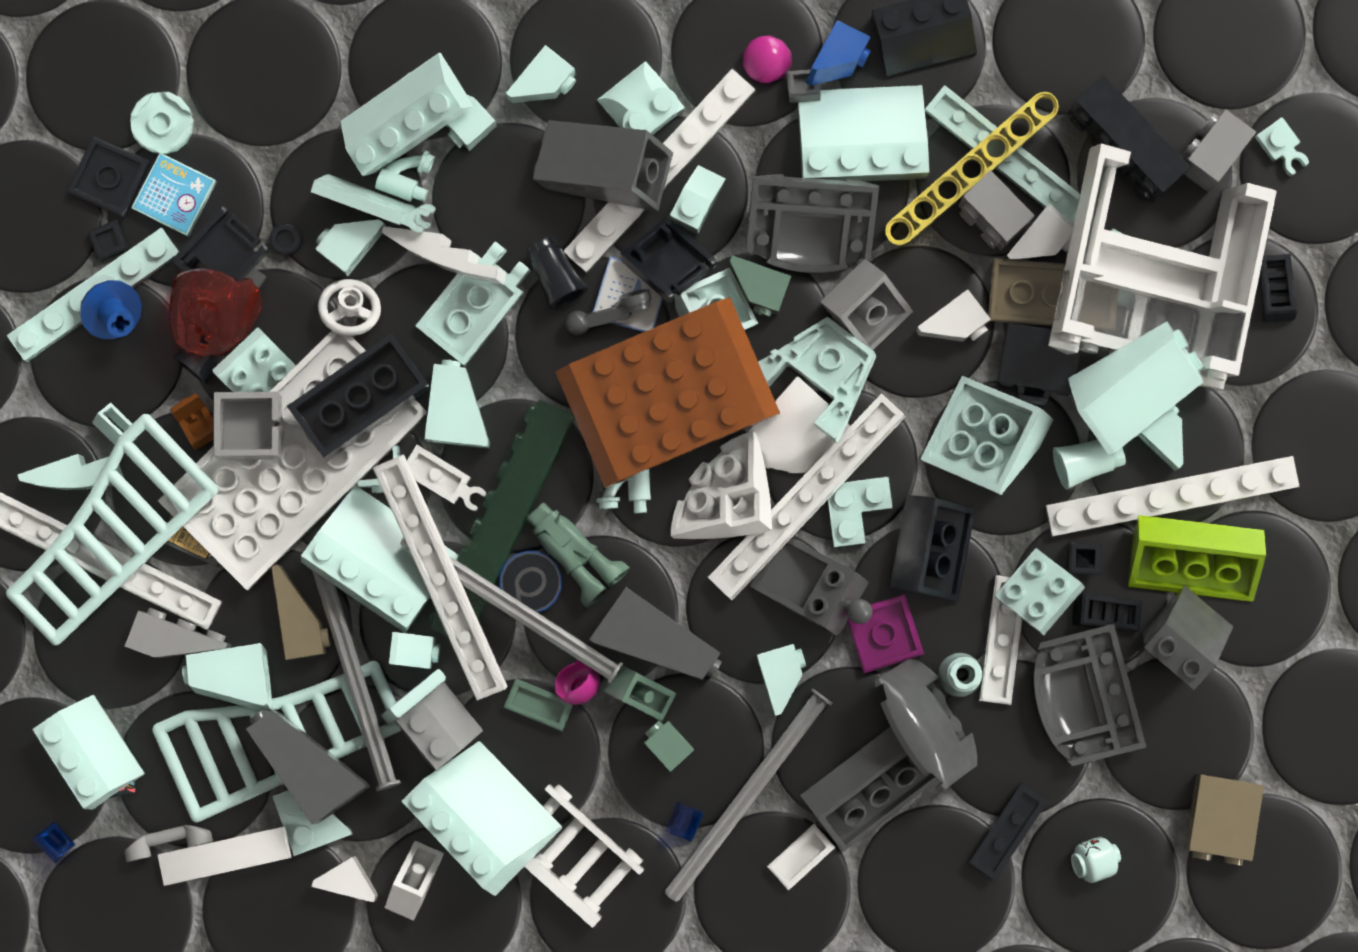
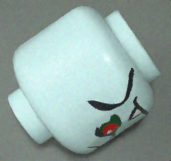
[1071,837,1121,883]

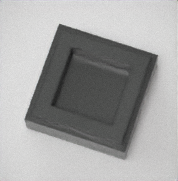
[786,69,821,103]

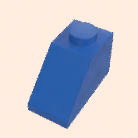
[806,20,871,86]

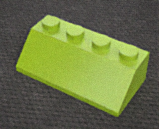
[1128,515,1266,602]

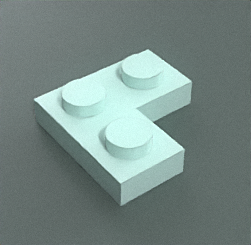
[827,477,892,548]

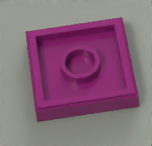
[847,594,924,673]

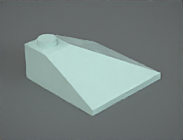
[920,376,1054,495]

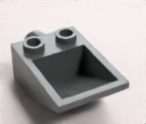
[750,538,873,637]

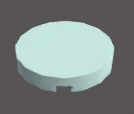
[130,92,194,155]

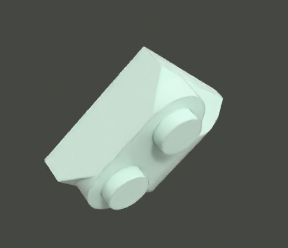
[597,61,685,135]
[674,268,758,330]

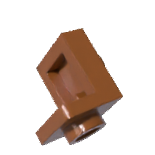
[170,393,214,451]

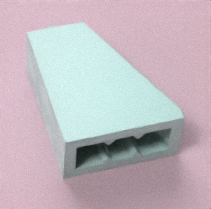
[425,360,490,449]
[182,643,273,712]

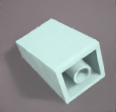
[1068,322,1203,456]

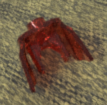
[169,268,263,356]

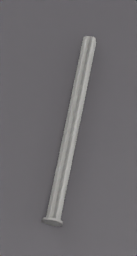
[400,537,624,685]
[312,570,401,791]
[665,688,833,902]

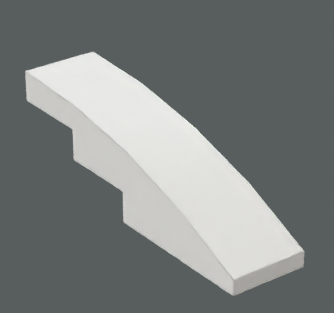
[382,226,506,285]
[158,826,292,886]

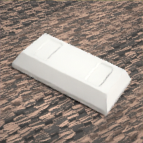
[767,824,835,890]

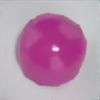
[742,36,792,83]
[554,659,601,705]

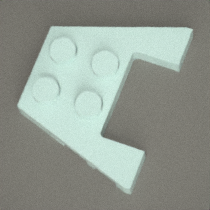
[758,317,876,443]

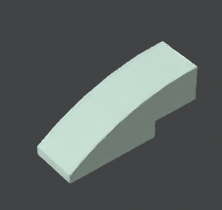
[18,454,124,490]

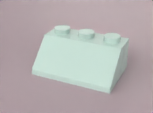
[32,695,145,810]

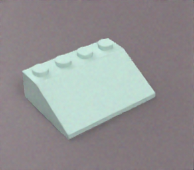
[798,85,929,182]
[301,485,459,633]
[402,741,563,896]

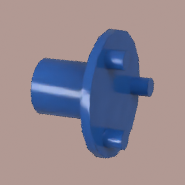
[79,280,142,339]

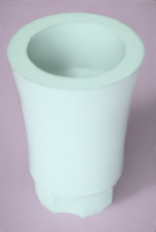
[1053,439,1126,490]
[938,653,982,697]

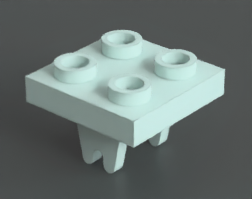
[212,327,296,392]
[995,548,1085,635]

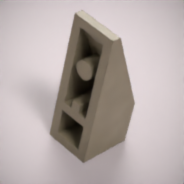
[271,565,331,660]

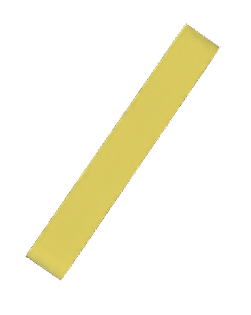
[885,92,1059,246]

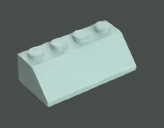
[341,53,474,176]

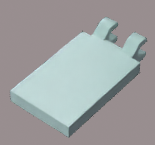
[311,174,436,232]
[416,241,531,366]

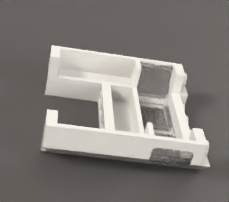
[1048,144,1277,390]

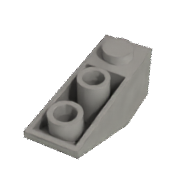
[125,607,231,658]

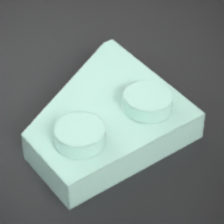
[272,790,352,856]

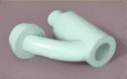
[375,150,435,202]
[596,469,651,513]

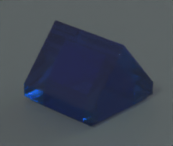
[665,802,704,842]
[32,822,76,864]

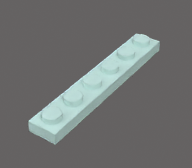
[925,85,1080,223]
[7,227,179,362]

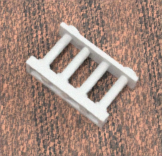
[524,784,644,928]

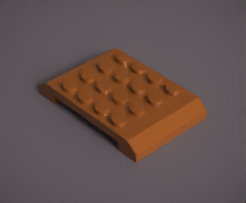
[555,297,780,489]

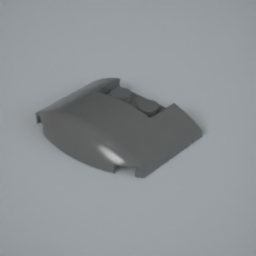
[746,174,879,273]
[1033,624,1146,766]
[874,658,977,792]

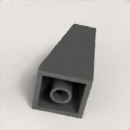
[533,120,674,211]
[1143,585,1233,690]
[589,587,722,680]
[246,709,370,824]

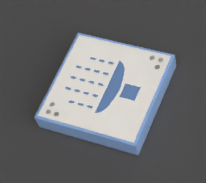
[593,257,663,333]

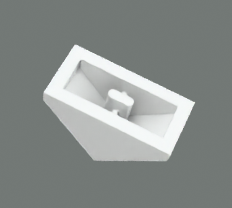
[312,856,378,902]

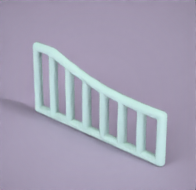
[6,414,218,645]
[152,661,401,823]

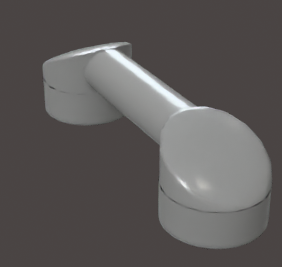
[124,825,213,862]

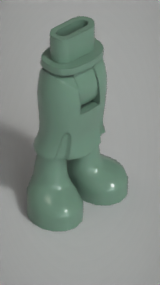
[526,503,630,609]

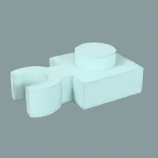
[1255,117,1309,177]

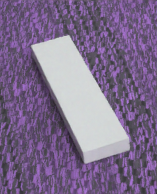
[979,575,1022,705]

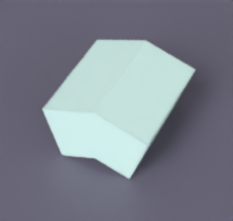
[92,403,136,445]

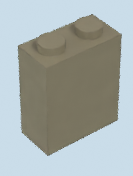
[1184,774,1264,866]

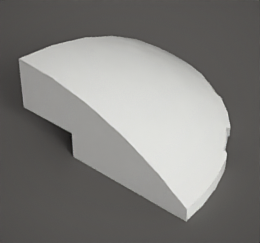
[749,376,850,473]
[671,431,772,539]

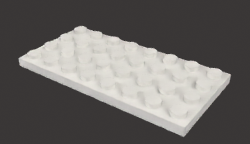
[158,331,428,591]

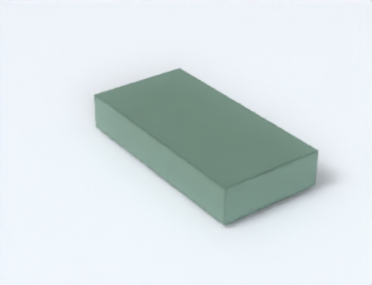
[504,678,573,731]

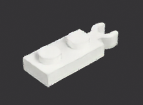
[407,445,487,511]

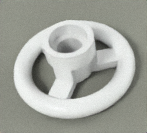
[318,279,381,336]

